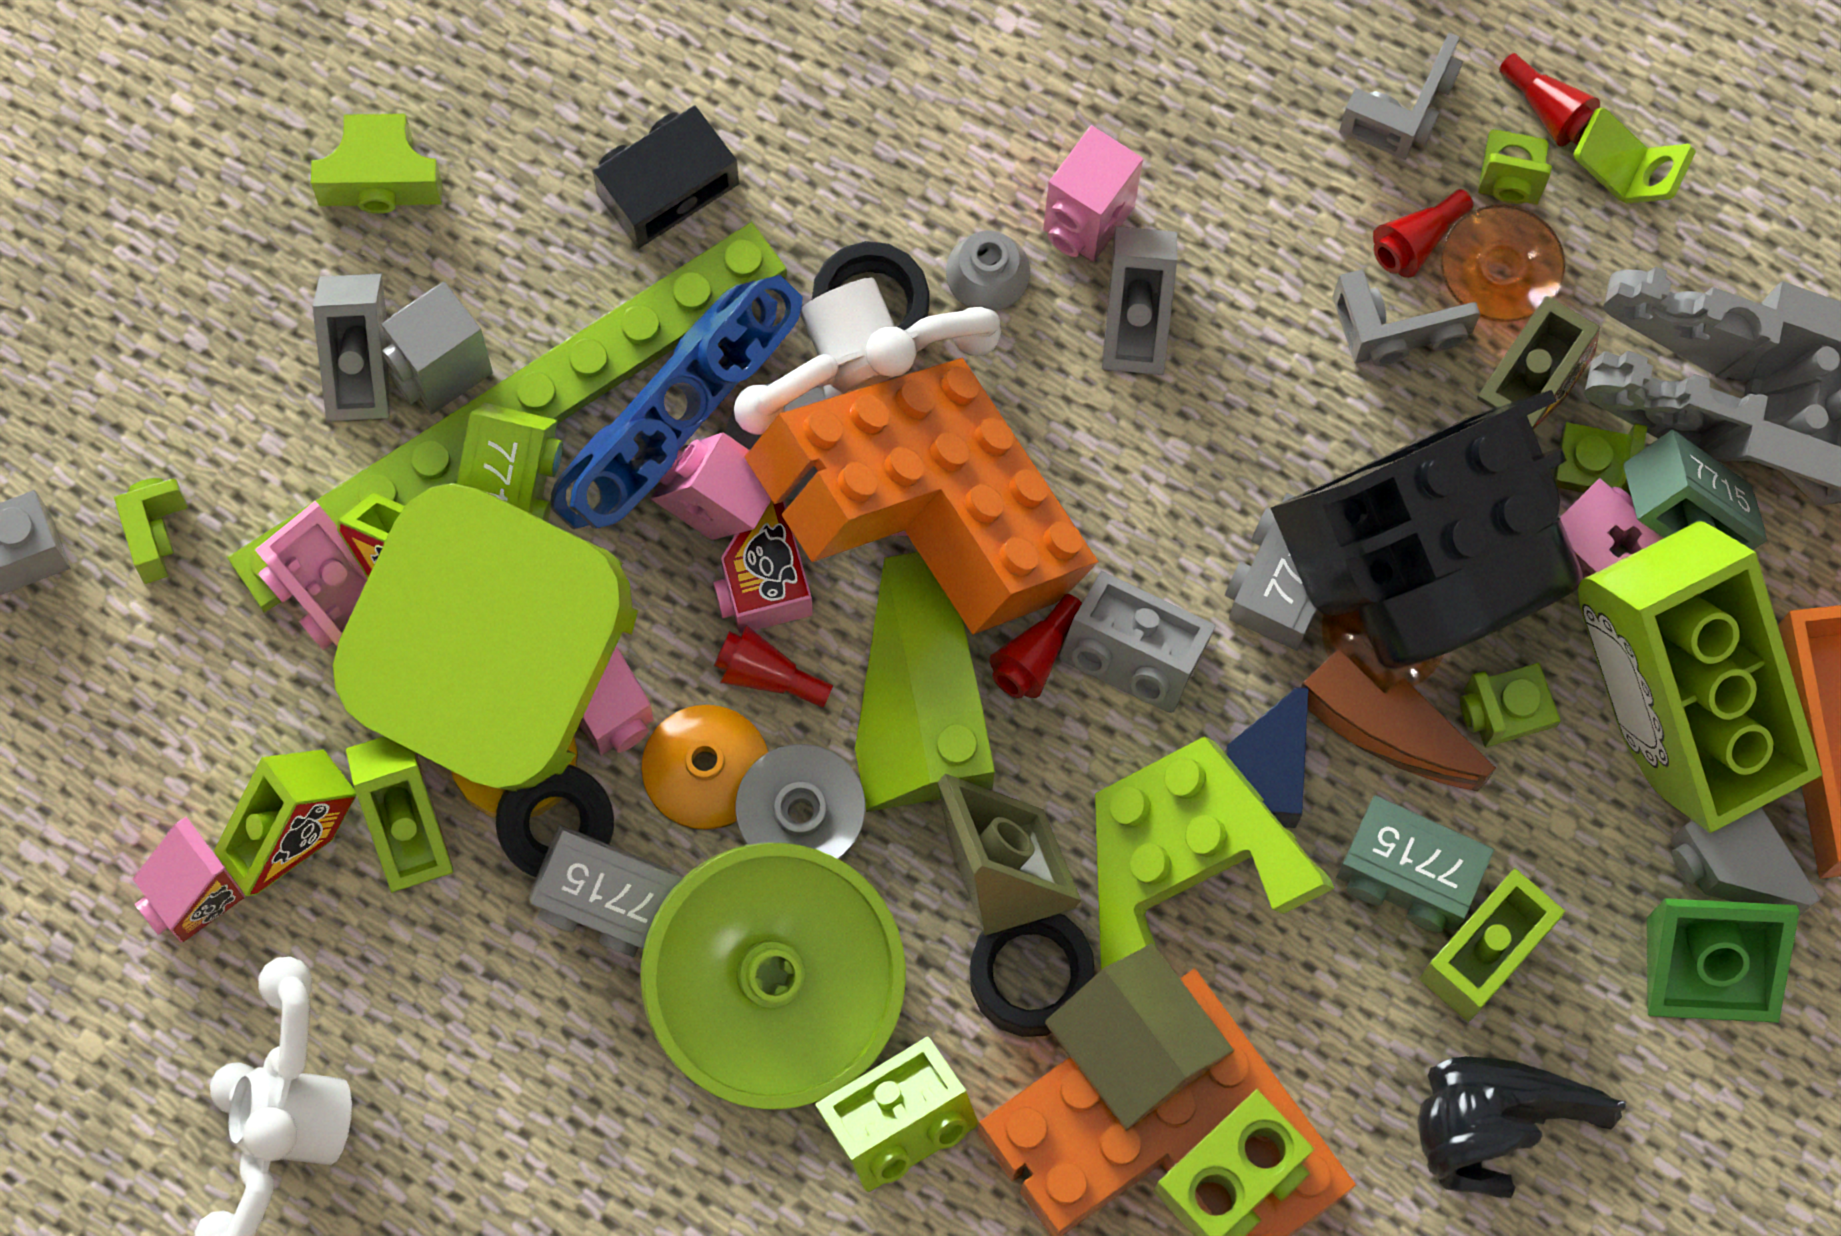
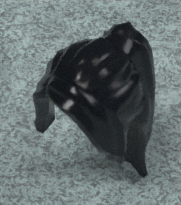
[1417,1056,1626,1198]

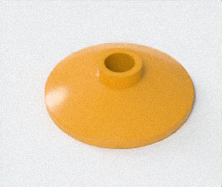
[641,705,768,830]

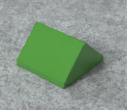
[1647,898,1800,1023]

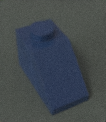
[1225,687,1308,828]

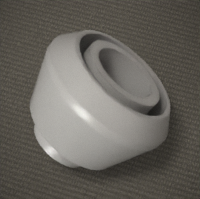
[946,230,1030,311]

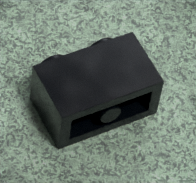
[592,105,739,249]

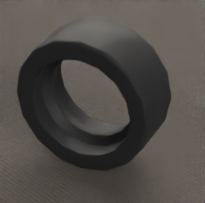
[812,241,930,330]
[970,913,1095,1037]

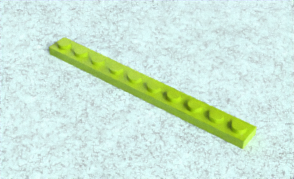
[227,221,787,613]

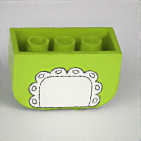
[1578,522,1822,833]

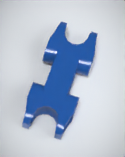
[550,275,803,529]

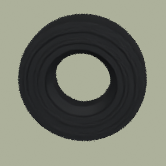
[496,765,614,878]

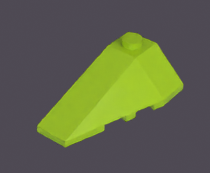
[855,552,995,812]

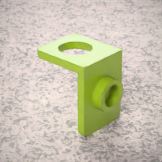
[1574,108,1696,204]
[1477,129,1552,205]

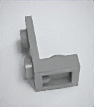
[1339,33,1463,160]
[1333,269,1480,366]

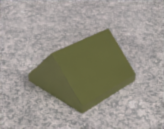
[938,773,1082,936]
[1045,943,1234,1131]

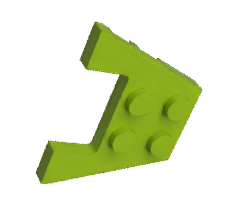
[1095,736,1335,970]

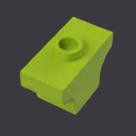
[311,114,442,214]

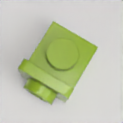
[1554,422,1648,495]
[114,478,188,584]
[1460,662,1561,748]

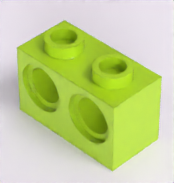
[1153,1089,1314,1236]

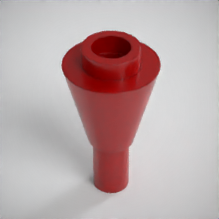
[1499,53,1600,147]
[1373,189,1474,278]
[989,594,1082,698]
[714,625,833,708]

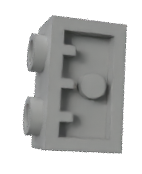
[1059,570,1216,713]

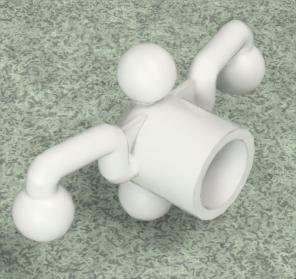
[734,277,1001,435]
[195,956,352,1236]

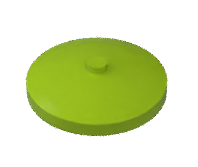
[641,842,906,1109]

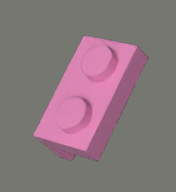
[255,501,368,651]

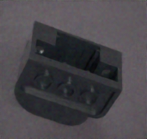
[1271,390,1584,669]

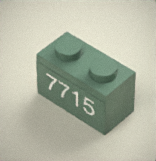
[1623,429,1768,550]
[1336,795,1495,933]

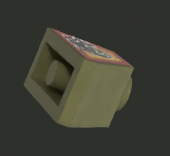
[1477,295,1600,430]

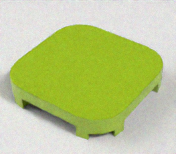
[333,483,638,792]

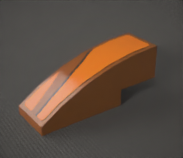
[1301,649,1496,791]

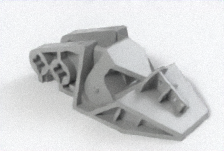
[1584,267,1841,506]

